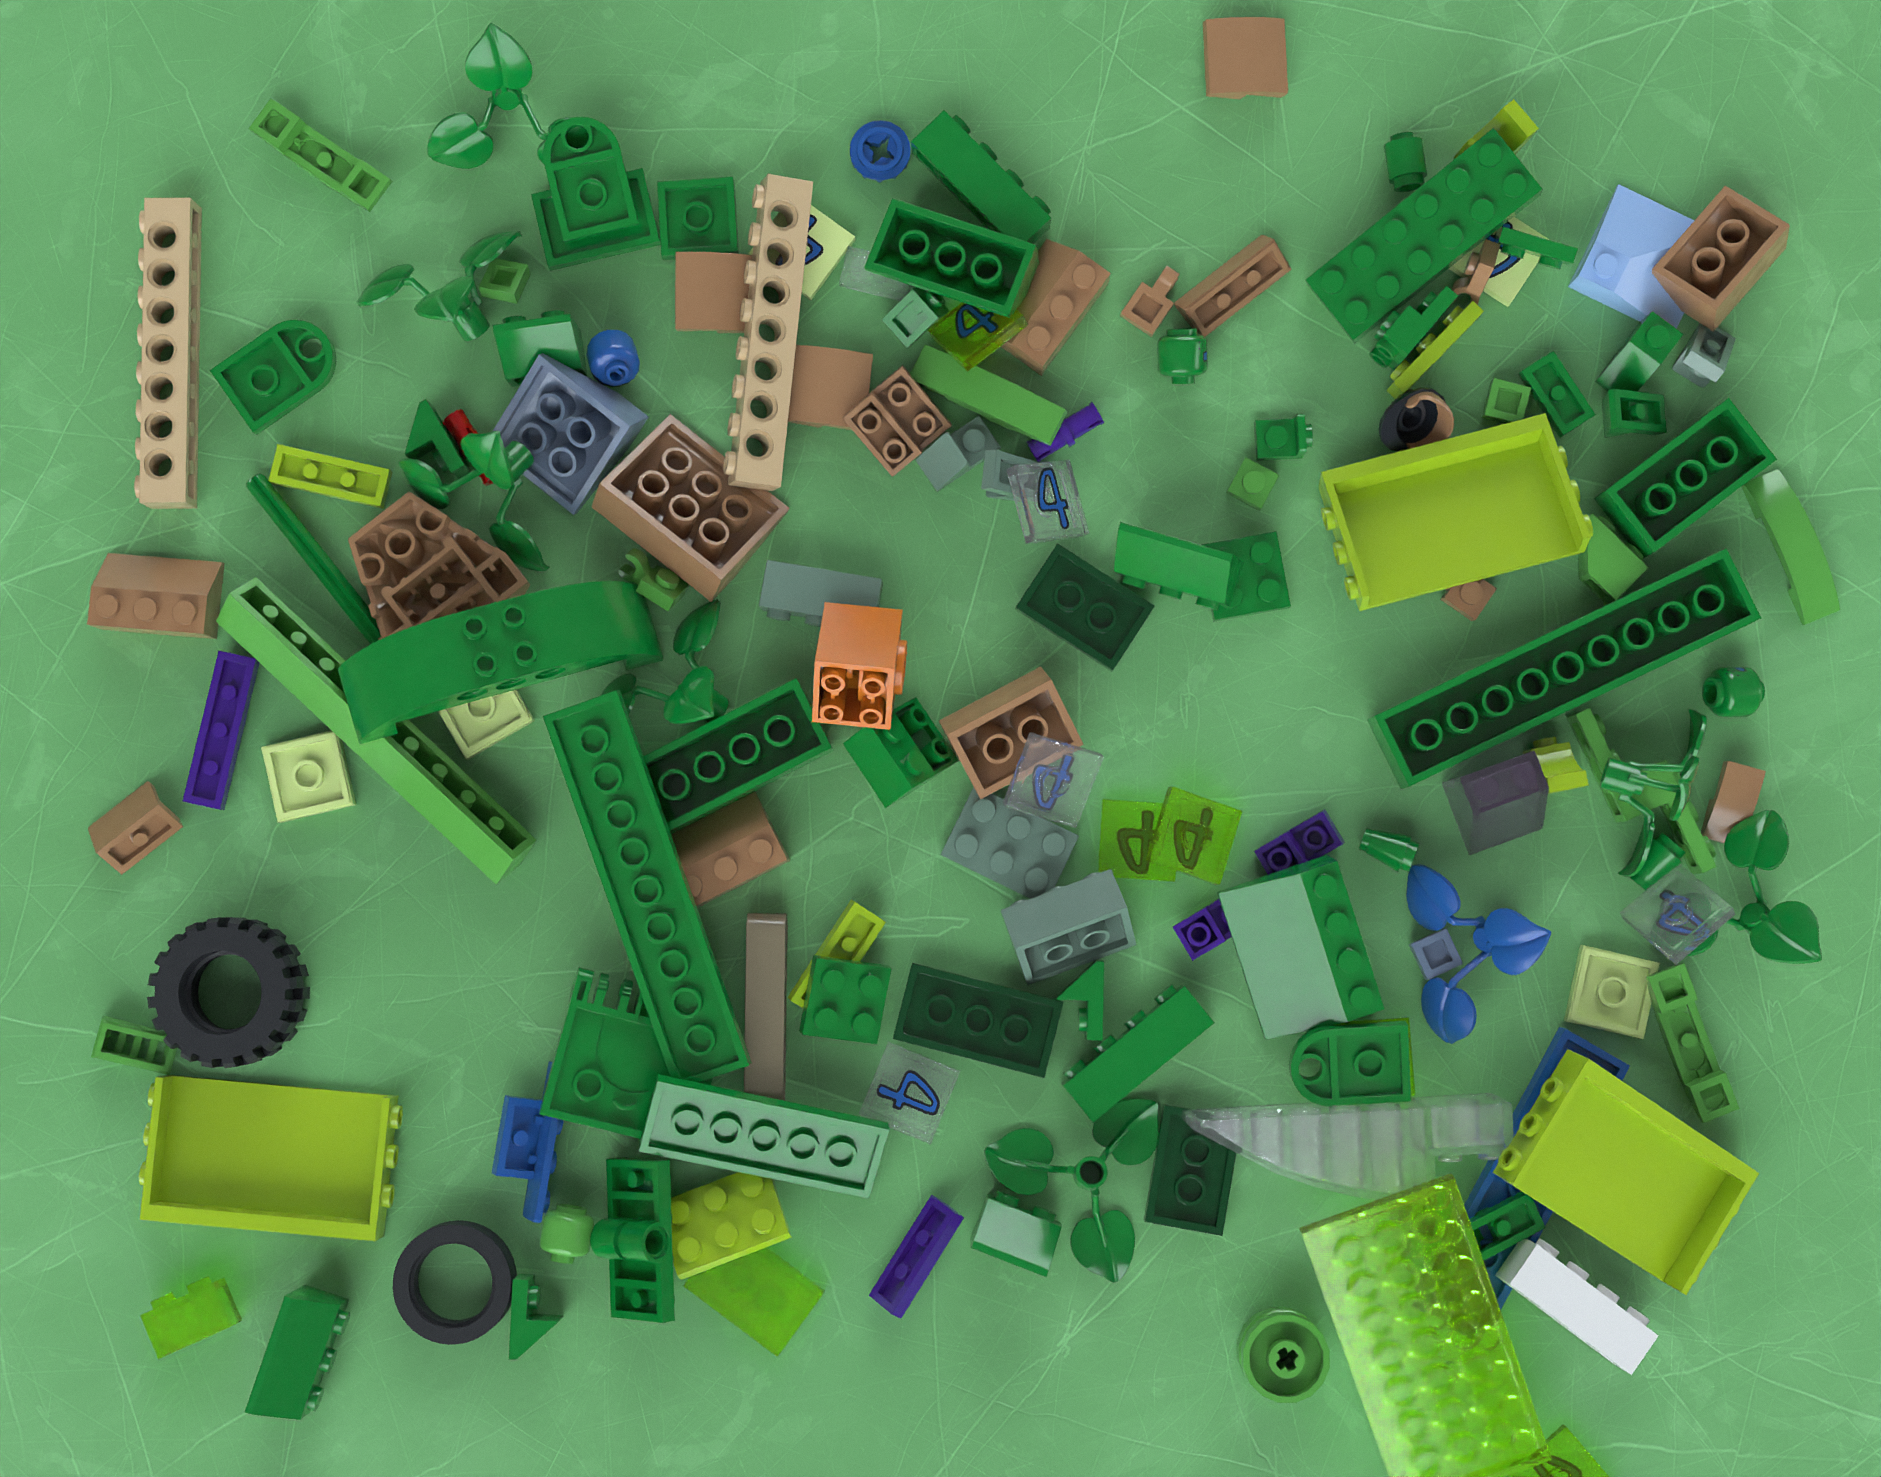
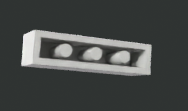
[1495,1238,1658,1375]

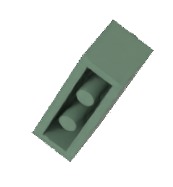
[759,560,883,627]

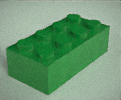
[1594,398,1777,558]

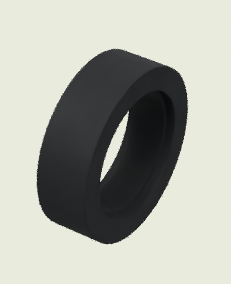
[393,1220,517,1345]

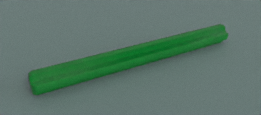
[246,473,381,644]

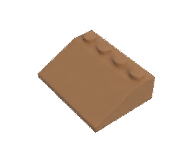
[591,414,790,602]

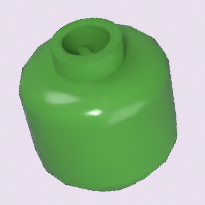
[540,1203,594,1264]

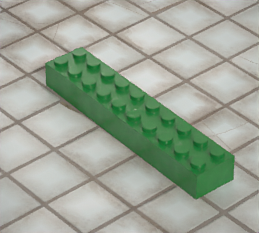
[1367,548,1761,789]

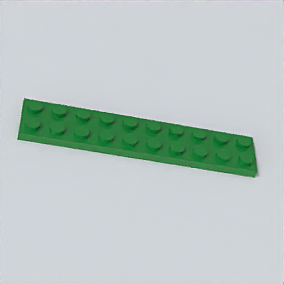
[543,689,752,1083]

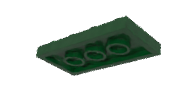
[893,963,1063,1078]

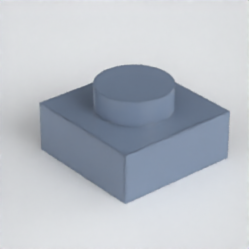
[1409,928,1463,980]

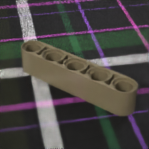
[744,913,788,1101]

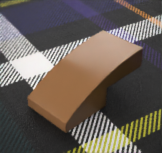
[1701,761,1766,843]

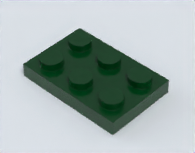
[1015,543,1155,672]
[1144,1104,1242,1236]

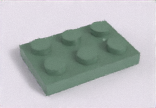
[941,787,1079,899]

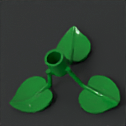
[427,23,589,169]
[357,231,522,341]
[398,430,550,571]
[600,599,729,724]
[1599,709,1707,877]
[1652,810,1822,964]
[984,1099,1159,1283]

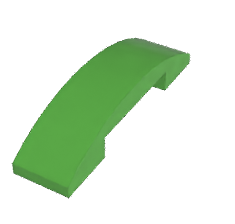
[248,98,393,212]
[1741,469,1840,625]
[1646,962,1740,1123]

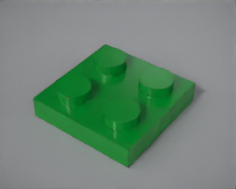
[657,176,739,260]
[1201,531,1291,622]
[799,955,892,1044]

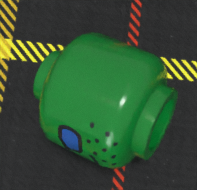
[1157,328,1208,384]
[1702,667,1765,717]

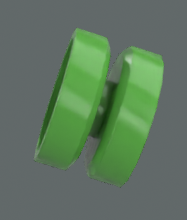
[1237,1307,1330,1403]

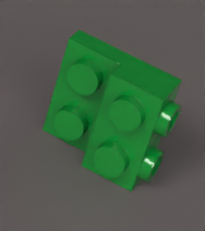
[1369,286,1458,370]

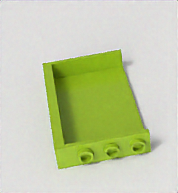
[1318,413,1593,611]
[1492,1049,1759,1295]
[139,1075,403,1241]

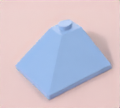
[1568,184,1694,329]

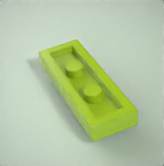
[1387,301,1484,399]
[268,444,393,509]
[787,899,886,1008]

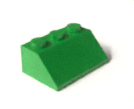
[1114,522,1244,611]
[245,1285,350,1420]

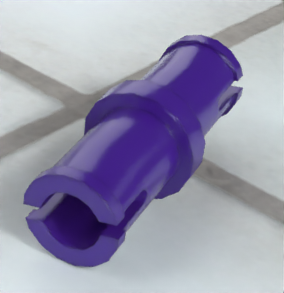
[1026,402,1104,462]

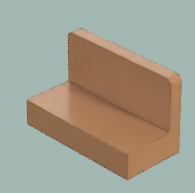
[88,781,183,875]

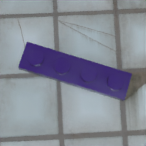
[182,650,260,810]

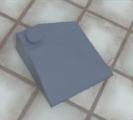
[492,353,649,515]

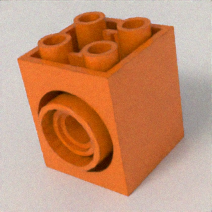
[812,602,907,730]

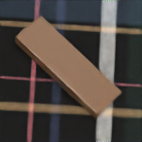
[1174,235,1292,337]

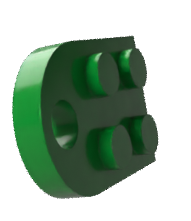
[543,117,640,243]
[210,320,336,435]
[1289,1021,1411,1106]

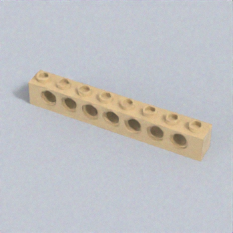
[723,174,813,491]
[134,198,202,509]

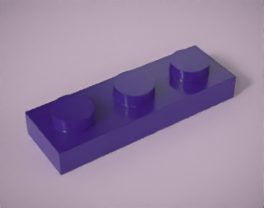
[869,1195,964,1318]

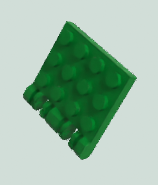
[539,967,712,1139]

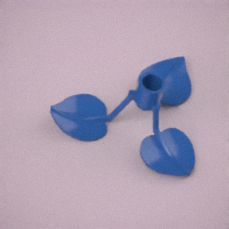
[1406,864,1551,1044]

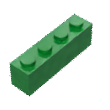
[911,110,1051,244]
[1061,984,1215,1123]

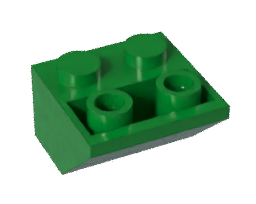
[492,310,587,387]
[843,697,959,808]

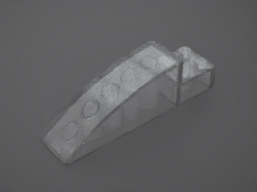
[1182,1093,1514,1205]

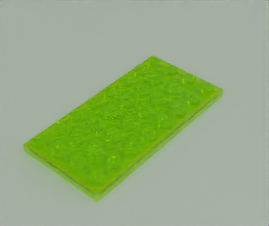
[1299,1173,1552,1477]

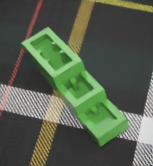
[910,344,1068,446]

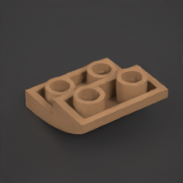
[1203,17,1288,100]
[675,252,752,333]
[788,345,873,431]
[843,365,952,477]

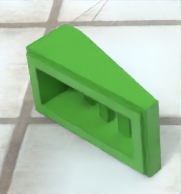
[91,1016,177,1075]

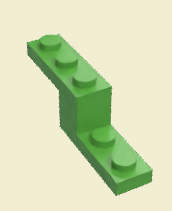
[1566,708,1717,874]

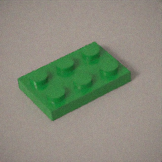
[531,168,661,271]

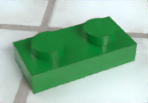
[1494,227,1578,270]
[1518,351,1596,438]

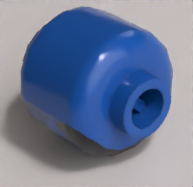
[586,330,640,387]

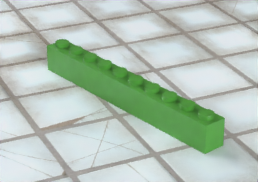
[216,577,537,885]

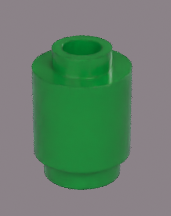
[1384,132,1428,192]

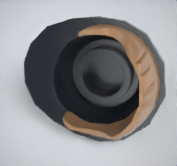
[1379,387,1454,452]

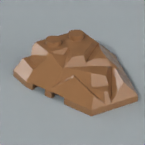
[348,492,531,640]

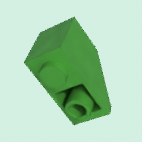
[1578,513,1649,605]

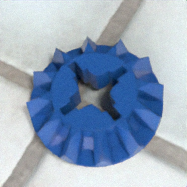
[850,120,911,183]

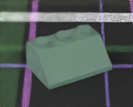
[1001,869,1137,985]

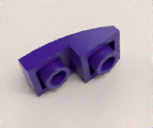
[1254,809,1345,875]
[1173,899,1231,961]

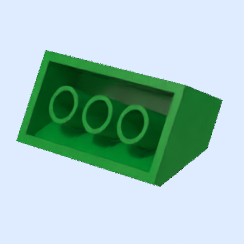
[864,198,1040,318]

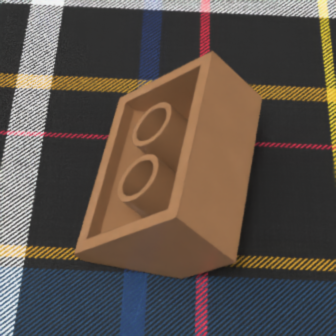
[1652,186,1790,332]
[980,239,1111,376]
[87,553,225,639]
[939,667,1084,799]
[671,792,790,908]

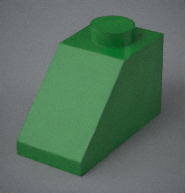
[1595,311,1683,392]

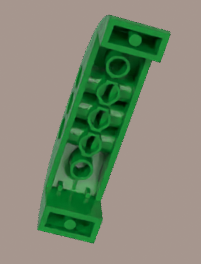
[338,581,664,744]

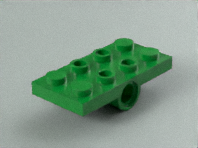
[590,1157,675,1323]

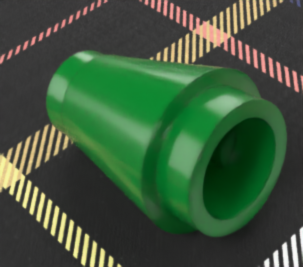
[1359,828,1420,872]
[1630,832,1686,891]

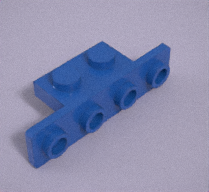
[491,1061,564,1223]

